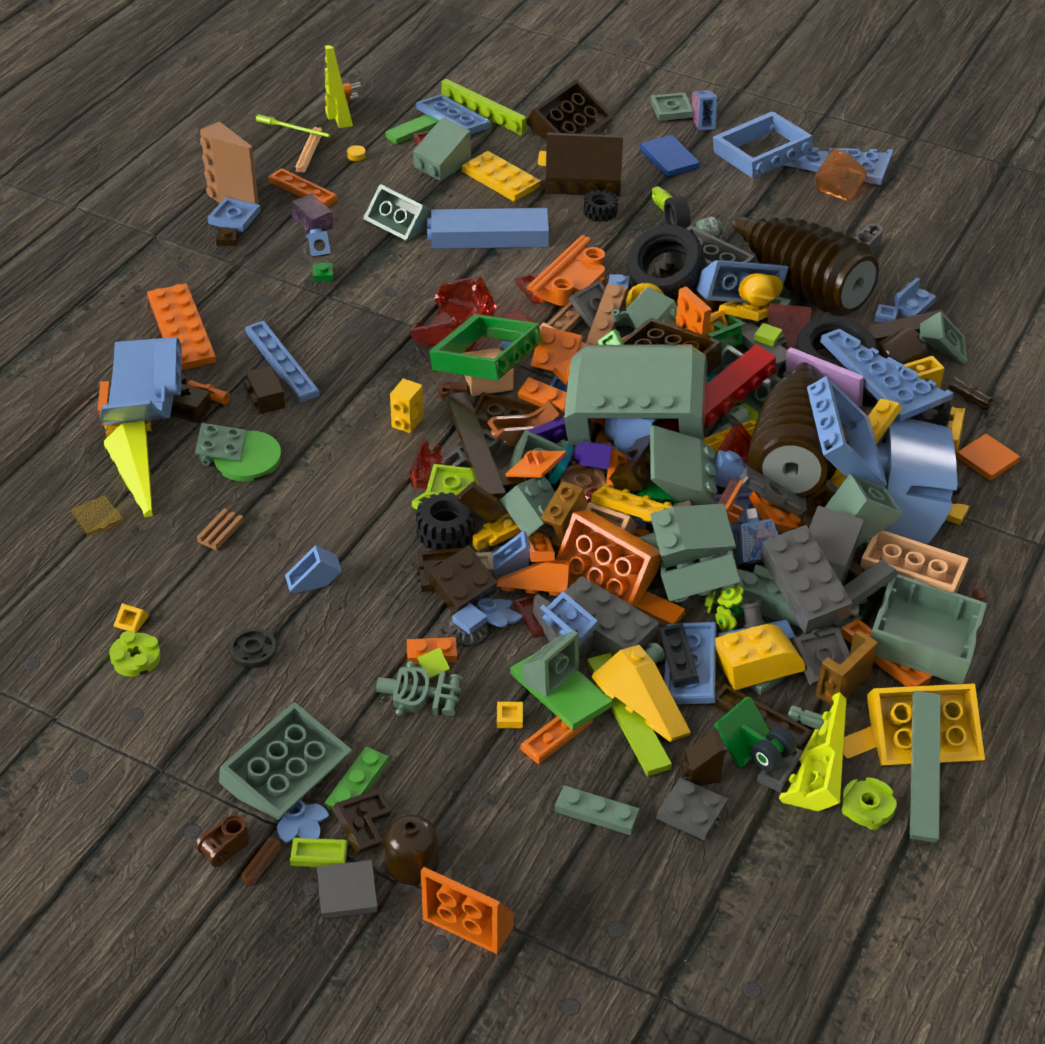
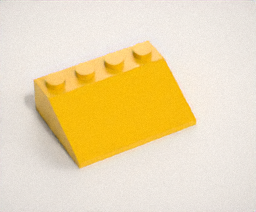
[867,684,985,766]

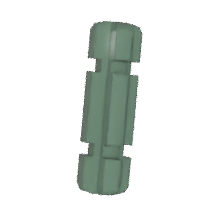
[788,705,824,730]

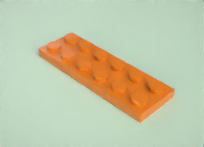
[147,283,216,370]

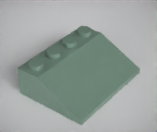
[219,702,352,820]

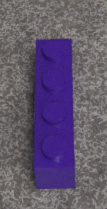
[573,440,612,469]

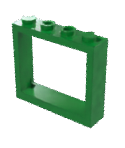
[429,314,542,381]

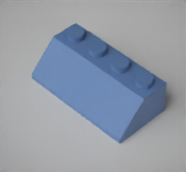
[696,260,788,304]

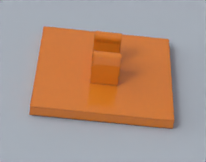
[506,450,567,478]
[725,480,743,524]

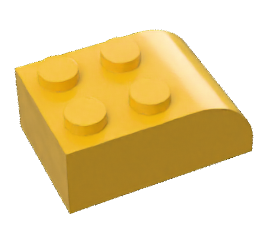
[715,624,805,690]

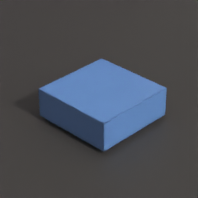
[874,304,899,323]
[452,603,487,635]

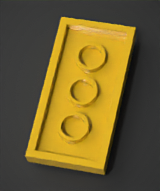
[462,151,541,202]

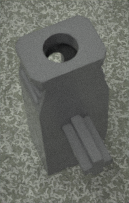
[727,317,787,377]

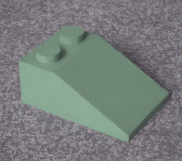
[650,504,737,568]

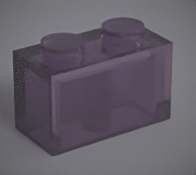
[291,194,333,232]

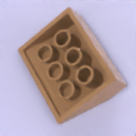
[200,122,259,205]

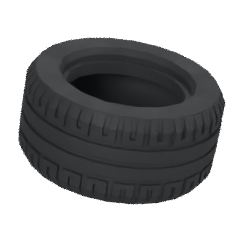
[627,225,707,303]
[795,315,877,370]

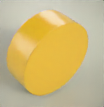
[347,145,366,161]

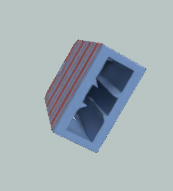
[692,90,717,130]

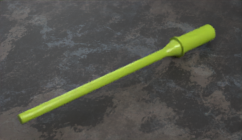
[256,114,331,138]

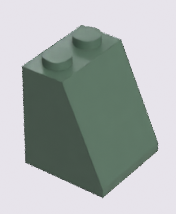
[413,117,471,181]
[825,473,903,548]

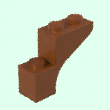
[487,401,565,448]

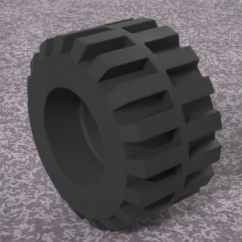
[416,492,475,550]

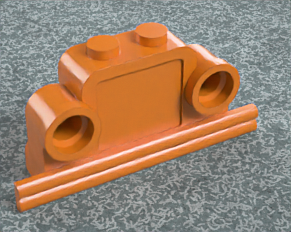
[527,235,607,306]

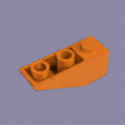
[497,559,571,596]

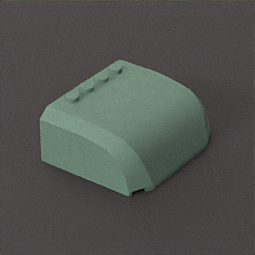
[564,345,707,445]

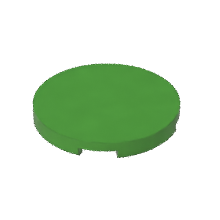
[214,431,281,482]

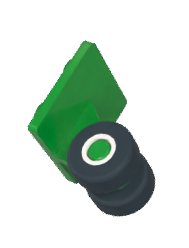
[715,697,797,771]

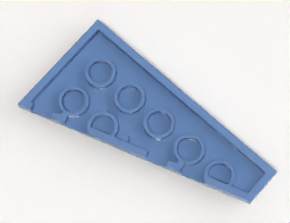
[782,148,893,185]
[821,329,954,422]

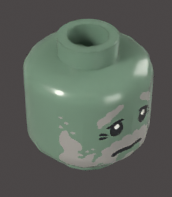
[695,217,723,239]

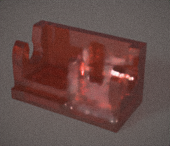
[410,439,443,489]

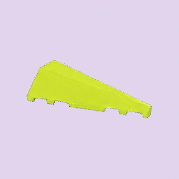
[325,45,353,128]
[104,421,153,517]
[779,692,846,811]

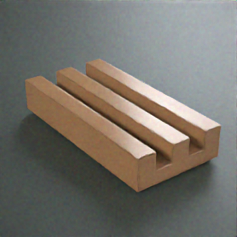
[197,508,244,550]

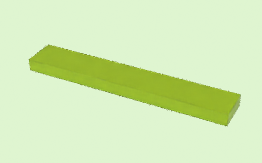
[587,653,672,777]

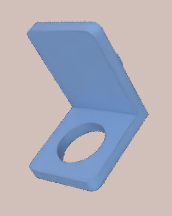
[306,229,331,256]

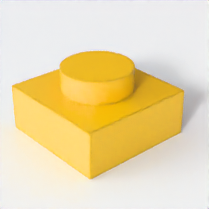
[497,702,523,728]

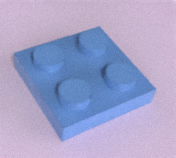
[208,197,261,232]

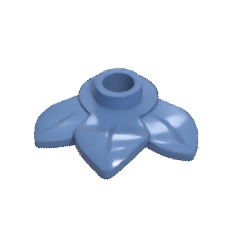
[475,598,523,627]
[277,800,329,843]

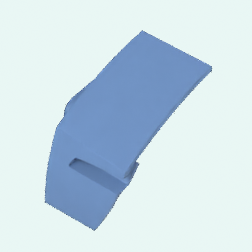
[99,337,182,425]
[877,418,957,544]

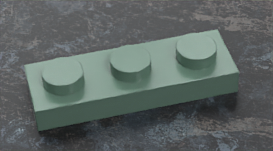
[555,785,640,835]

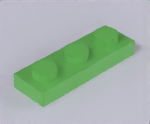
[325,747,389,813]

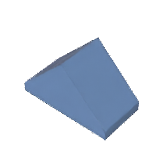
[492,530,529,575]

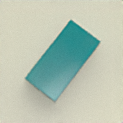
[548,444,574,484]

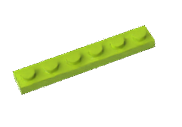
[441,79,527,135]

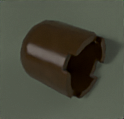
[877,327,928,365]
[385,814,440,885]

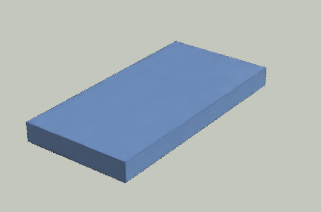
[416,94,492,134]
[665,622,717,704]

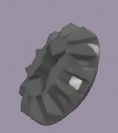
[449,621,488,645]

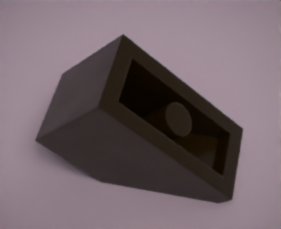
[680,729,725,786]

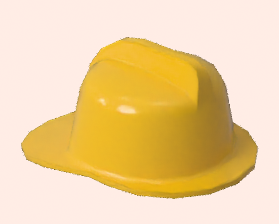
[738,273,783,306]

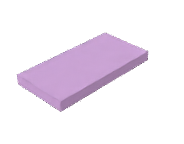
[786,348,864,406]

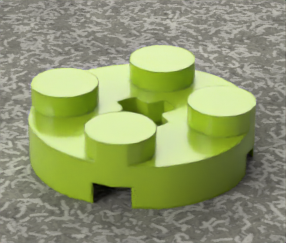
[109,631,161,677]
[842,778,897,830]

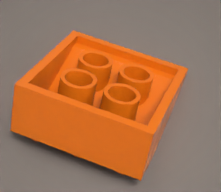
[421,867,513,954]

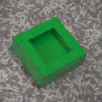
[313,262,333,282]

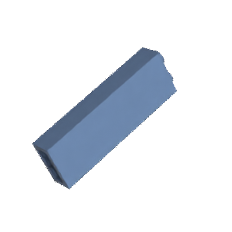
[427,208,549,248]

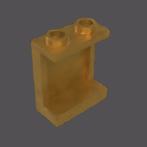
[541,482,588,551]
[815,630,878,706]

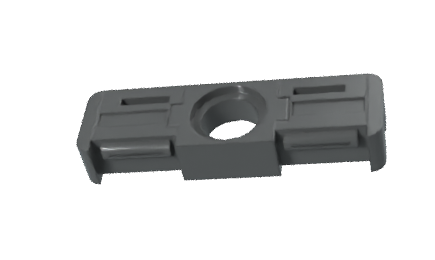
[740,467,807,518]

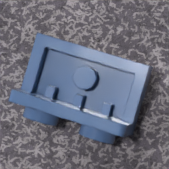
[540,591,599,646]

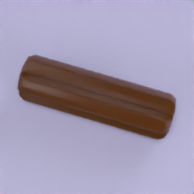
[241,837,281,885]

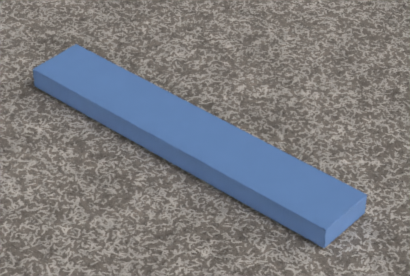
[245,321,320,403]

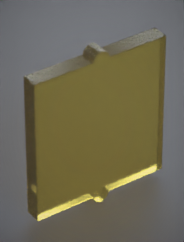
[70,495,123,536]

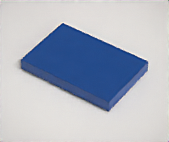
[640,135,700,177]

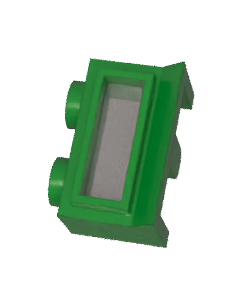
[708,315,746,351]

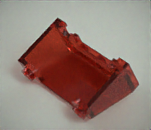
[409,275,496,353]

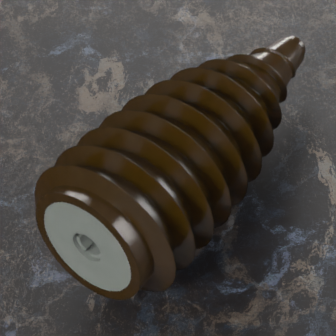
[732,216,879,316]
[748,362,837,497]

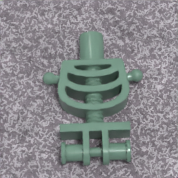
[376,661,462,716]

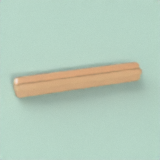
[295,127,322,174]

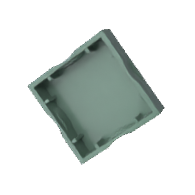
[870,574,987,684]

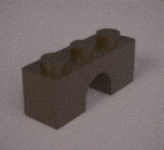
[609,435,651,493]

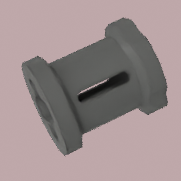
[740,600,765,628]

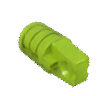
[652,187,673,212]

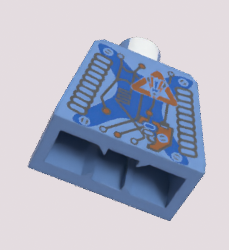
[734,508,779,566]

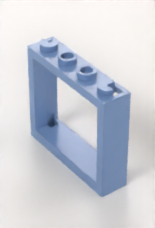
[713,111,813,178]
[807,376,887,487]

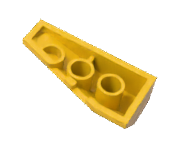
[592,645,691,742]

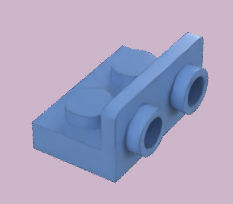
[893,278,936,317]

